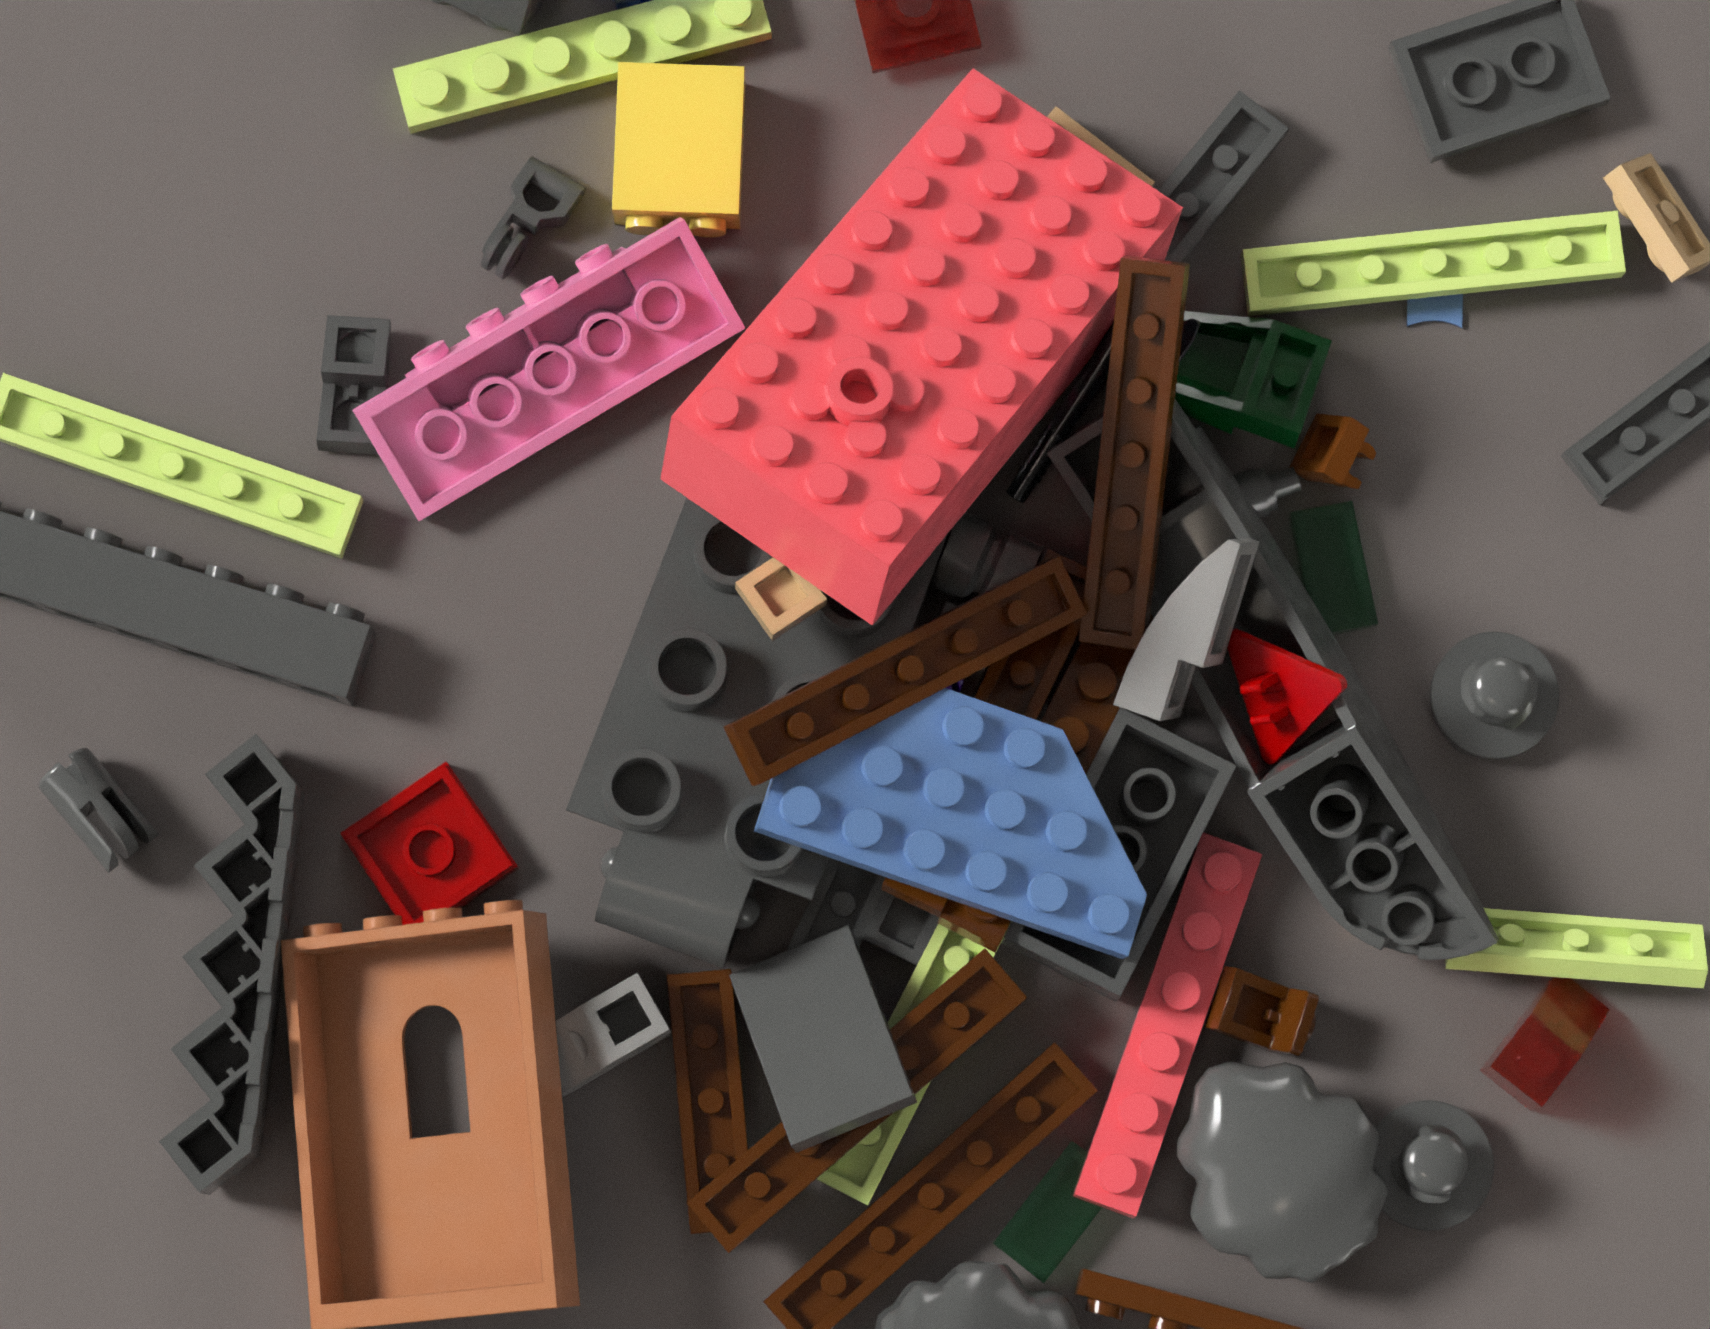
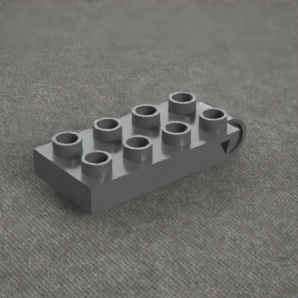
[566,498,953,968]

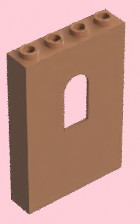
[281,900,580,1329]

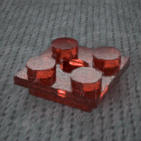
[854,0,982,74]

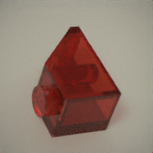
[1479,977,1610,1111]

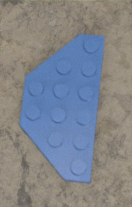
[754,688,1147,959]

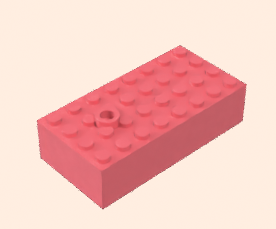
[660,68,1183,626]

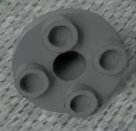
[1430,632,1559,760]
[1374,1100,1494,1231]

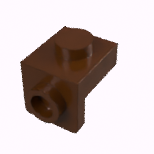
[1205,966,1319,1056]

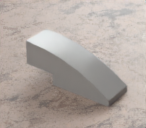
[1113,538,1259,721]

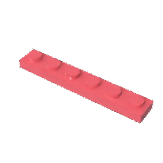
[1073,832,1263,1219]

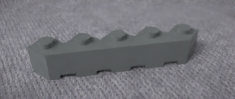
[159,734,305,1195]

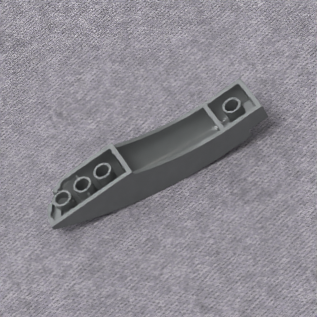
[1047,399,1499,960]

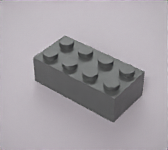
[1001,707,1237,1002]

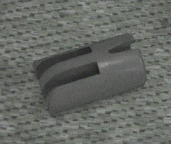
[39,748,159,873]

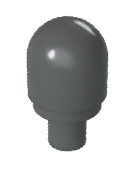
[1233,467,1301,518]

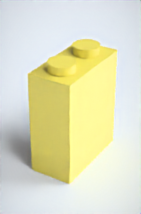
[612,62,746,237]

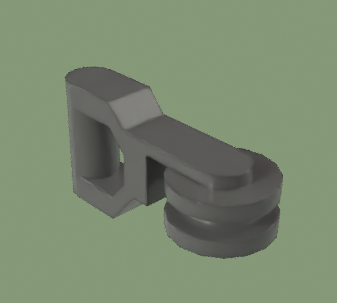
[481,156,586,280]

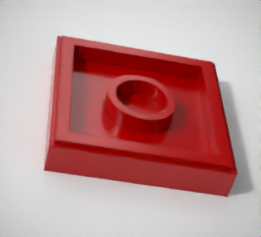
[340,761,519,925]

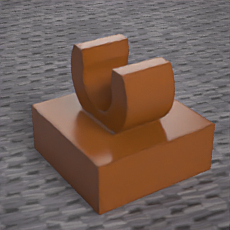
[1289,413,1376,489]

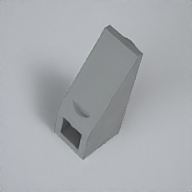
[556,973,672,1098]

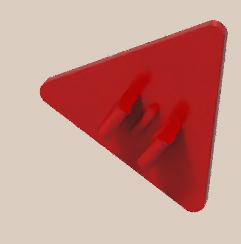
[1227,628,1347,764]

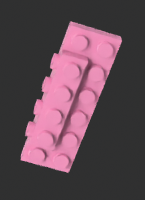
[352,217,745,521]

